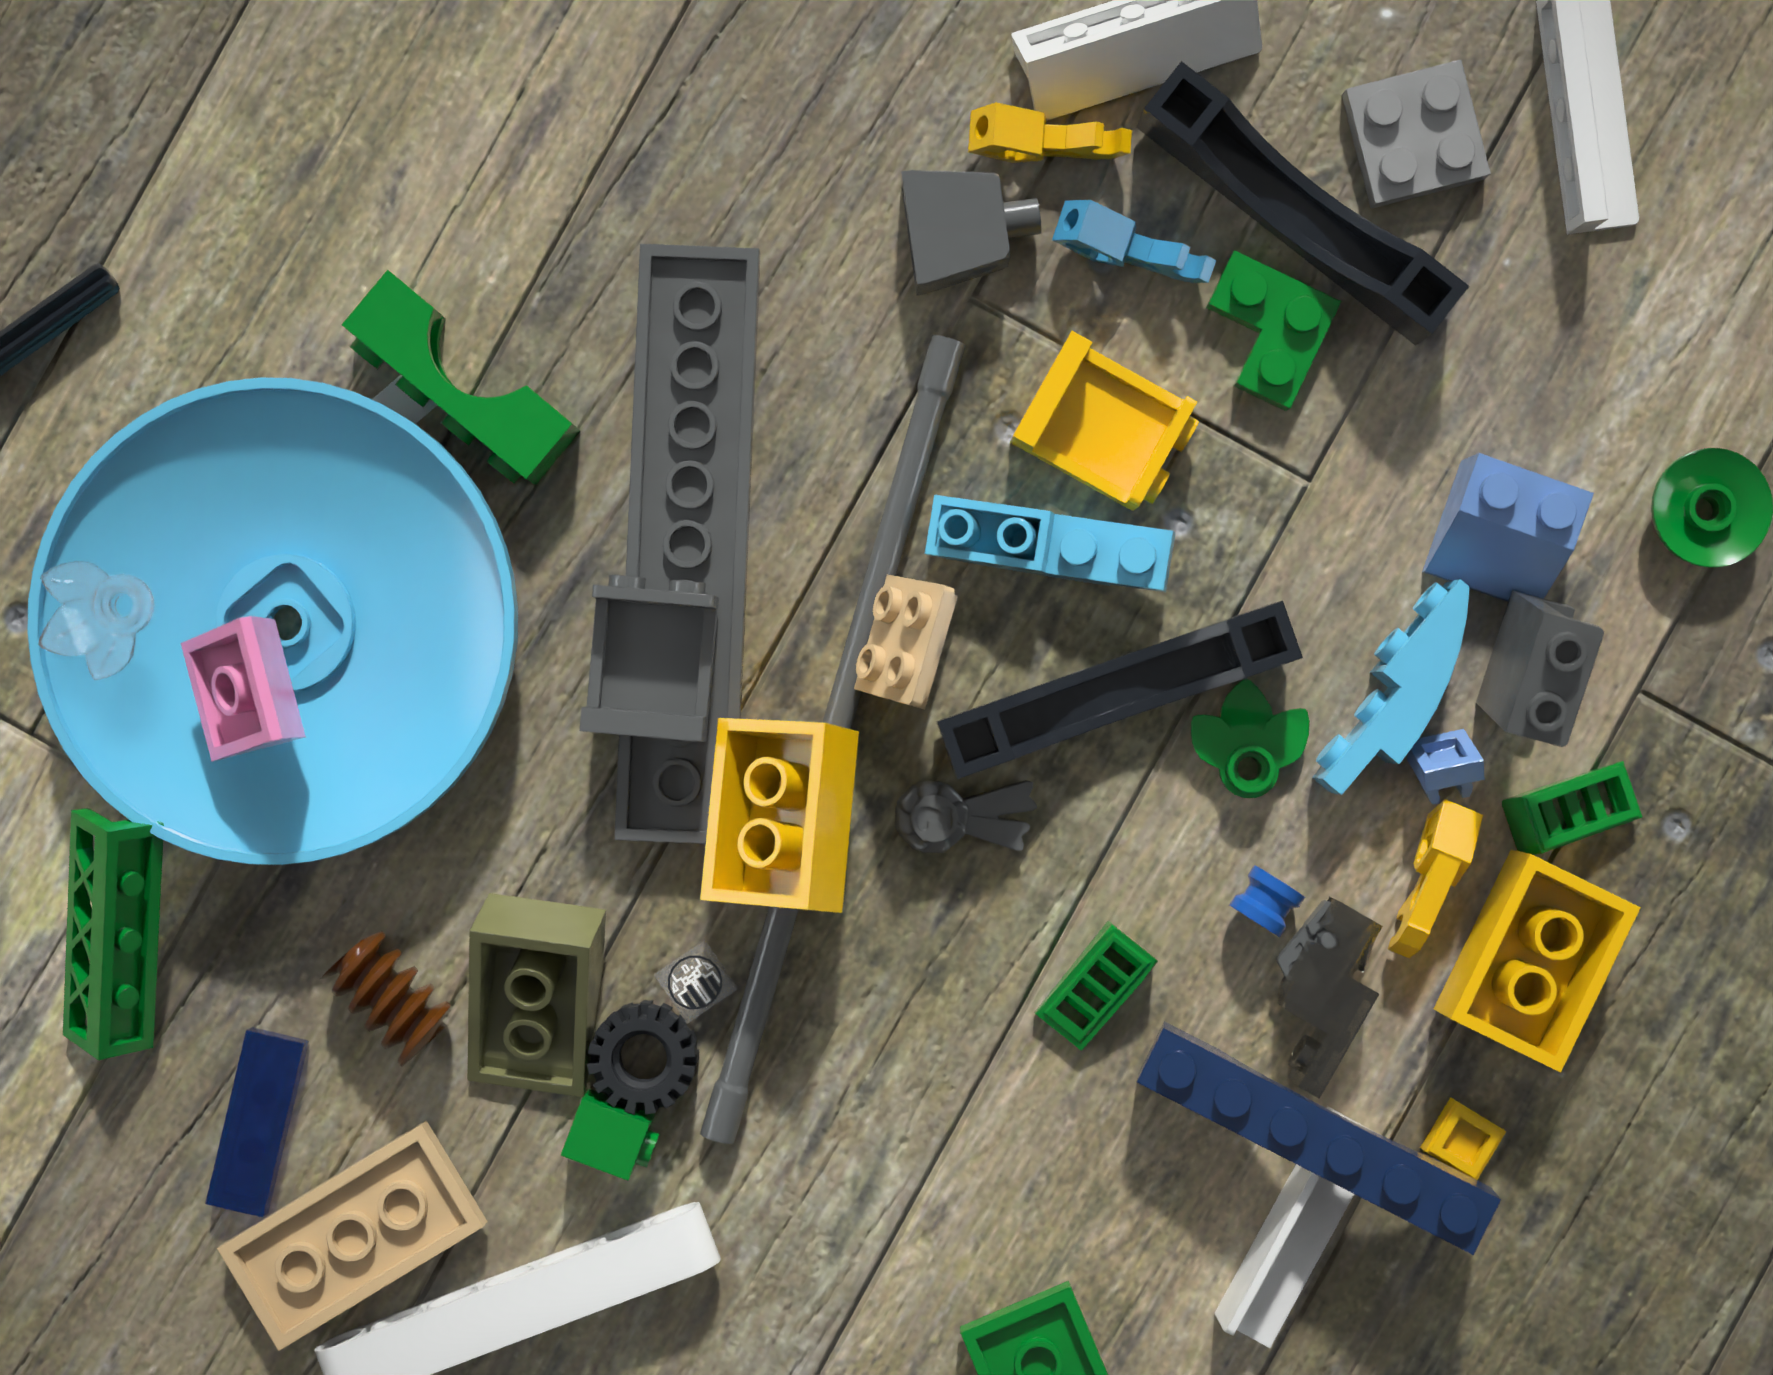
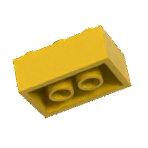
[700,718,859,913]
[1434,849,1641,1073]

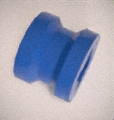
[1229,865,1306,937]

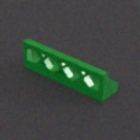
[63,808,164,1061]

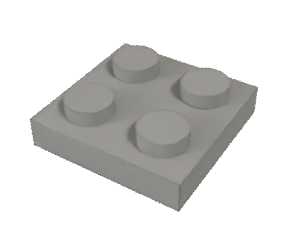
[1342,59,1491,209]

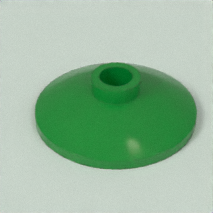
[1651,448,1773,568]

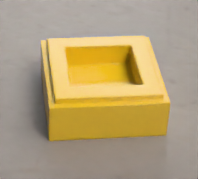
[1420,1097,1507,1180]

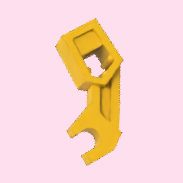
[968,102,1132,163]
[1387,799,1483,959]

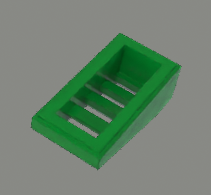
[1502,761,1642,855]
[1034,920,1158,1051]

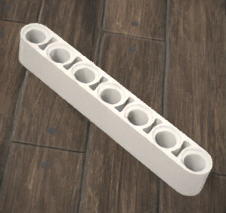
[315,1202,721,1375]

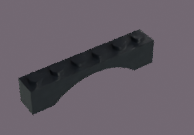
[1136,61,1470,346]
[936,600,1303,779]

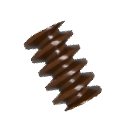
[320,931,451,1067]

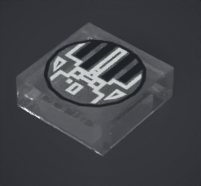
[654,939,738,1024]

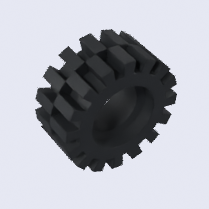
[587,1000,699,1115]

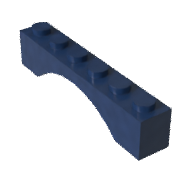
[1137,1021,1501,1255]

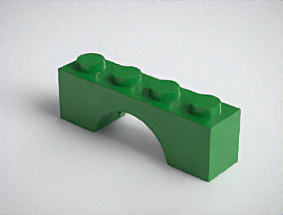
[342,270,580,485]

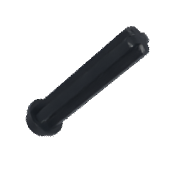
[0,263,120,376]

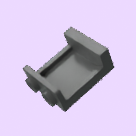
[579,575,719,742]
[1476,590,1604,747]

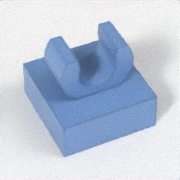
[1407,729,1485,805]

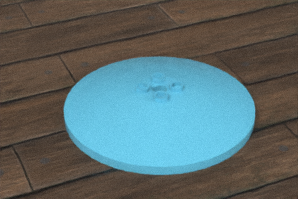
[27,378,518,865]

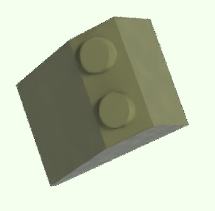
[467,893,606,1097]

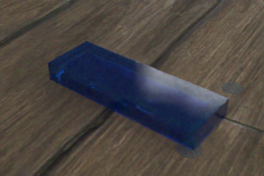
[205,1027,309,1218]

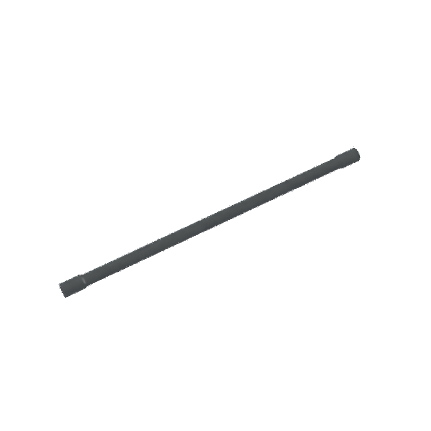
[700,335,966,1144]

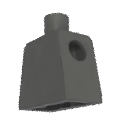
[901,170,1041,295]

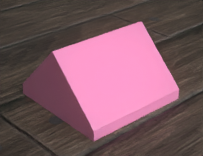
[181,616,306,762]

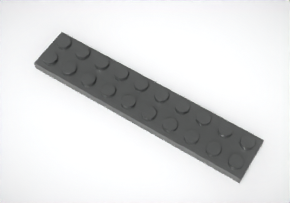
[614,244,761,844]

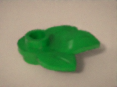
[1191,679,1310,799]

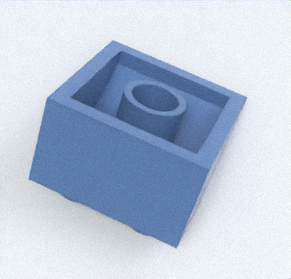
[1422,453,1594,602]

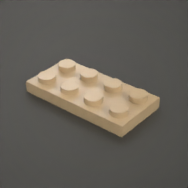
[217,1120,488,1351]

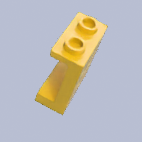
[1010,331,1199,511]

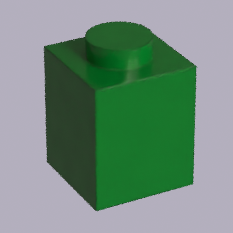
[560,1089,660,1181]

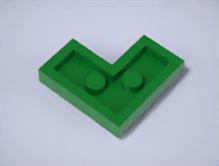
[1206,250,1341,411]

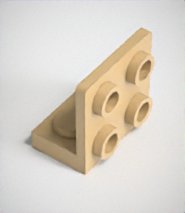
[854,574,958,710]

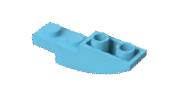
[925,495,1176,593]
[1312,579,1470,795]

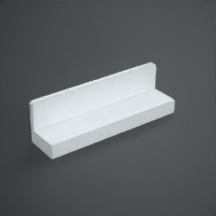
[1011,0,1262,121]
[1536,0,1639,234]
[1214,1107,1376,1348]

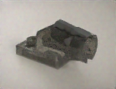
[1276,897,1383,1099]

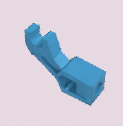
[1052,200,1216,283]

